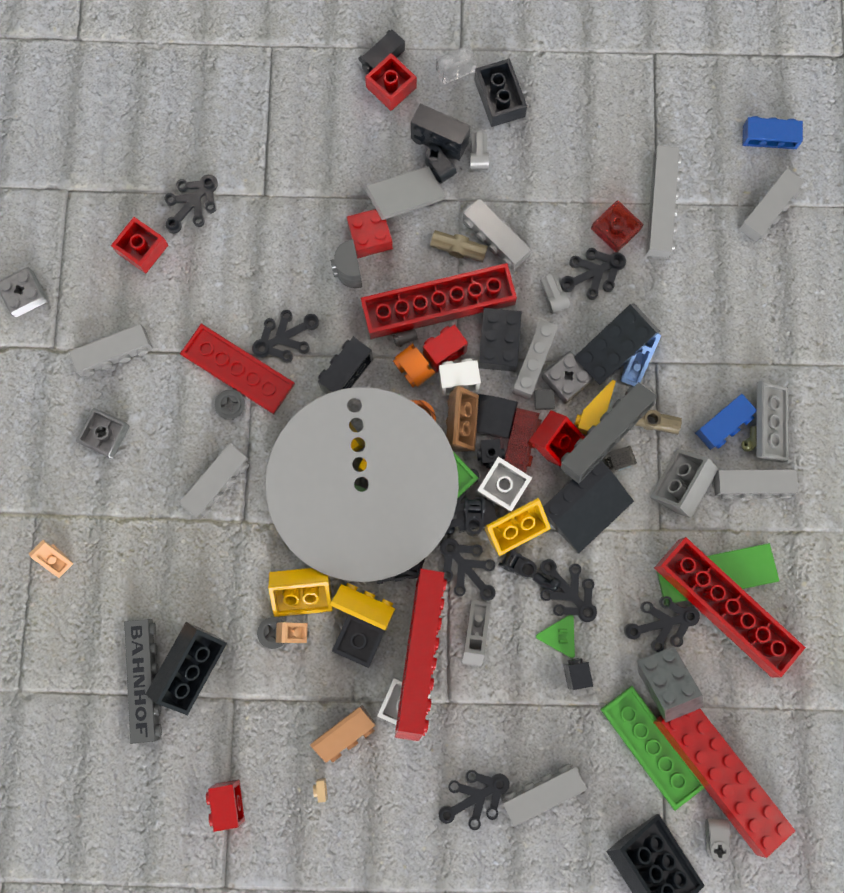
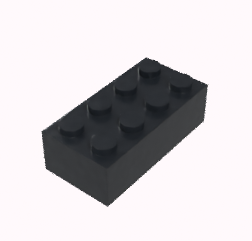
[574,303,661,385]
[145,622,227,716]

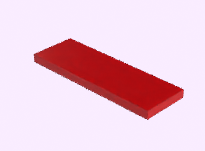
[180,323,295,415]

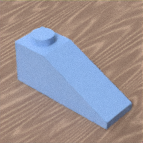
[620,333,661,386]

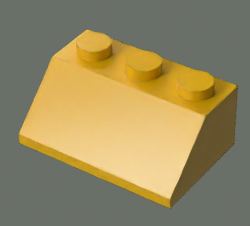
[485,498,551,556]
[268,568,333,617]
[330,583,396,630]

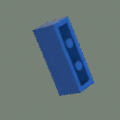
[742,116,803,149]
[695,394,757,450]

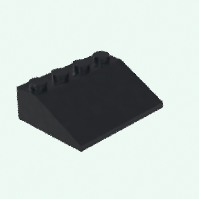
[543,461,634,554]
[606,814,705,893]

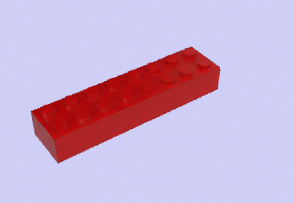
[361,263,517,340]
[654,537,806,678]
[394,569,447,741]
[654,709,796,858]

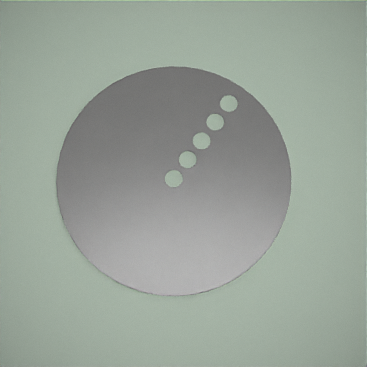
[266,387,459,582]

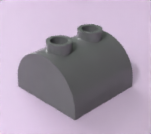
[330,239,362,288]

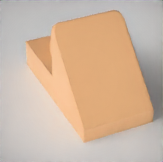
[29,540,73,578]
[276,622,308,643]

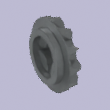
[214,389,245,420]
[257,617,285,649]

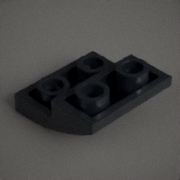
[476,394,518,439]

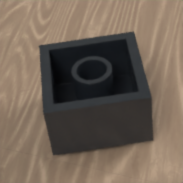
[332,614,385,668]

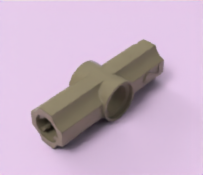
[430,230,488,263]
[635,410,682,435]

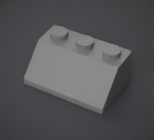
[650,449,718,518]

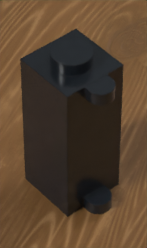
[358,29,405,74]

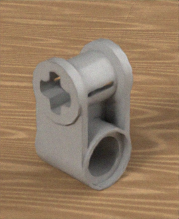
[705,818,730,861]

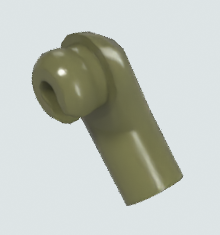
[741,426,757,452]

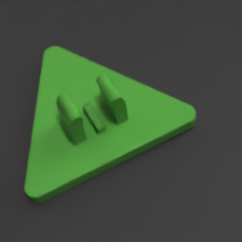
[536,615,575,658]

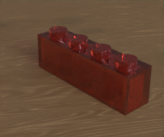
[504,408,542,475]

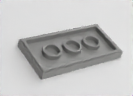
[365,166,446,220]
[756,381,788,463]

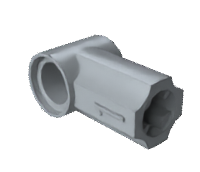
[470,132,489,170]
[540,274,570,313]

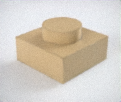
[313,778,328,803]

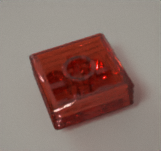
[591,200,644,252]

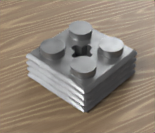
[0,267,48,318]
[541,351,594,404]
[76,408,130,459]

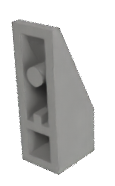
[462,600,491,666]

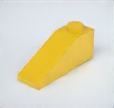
[574,380,616,435]

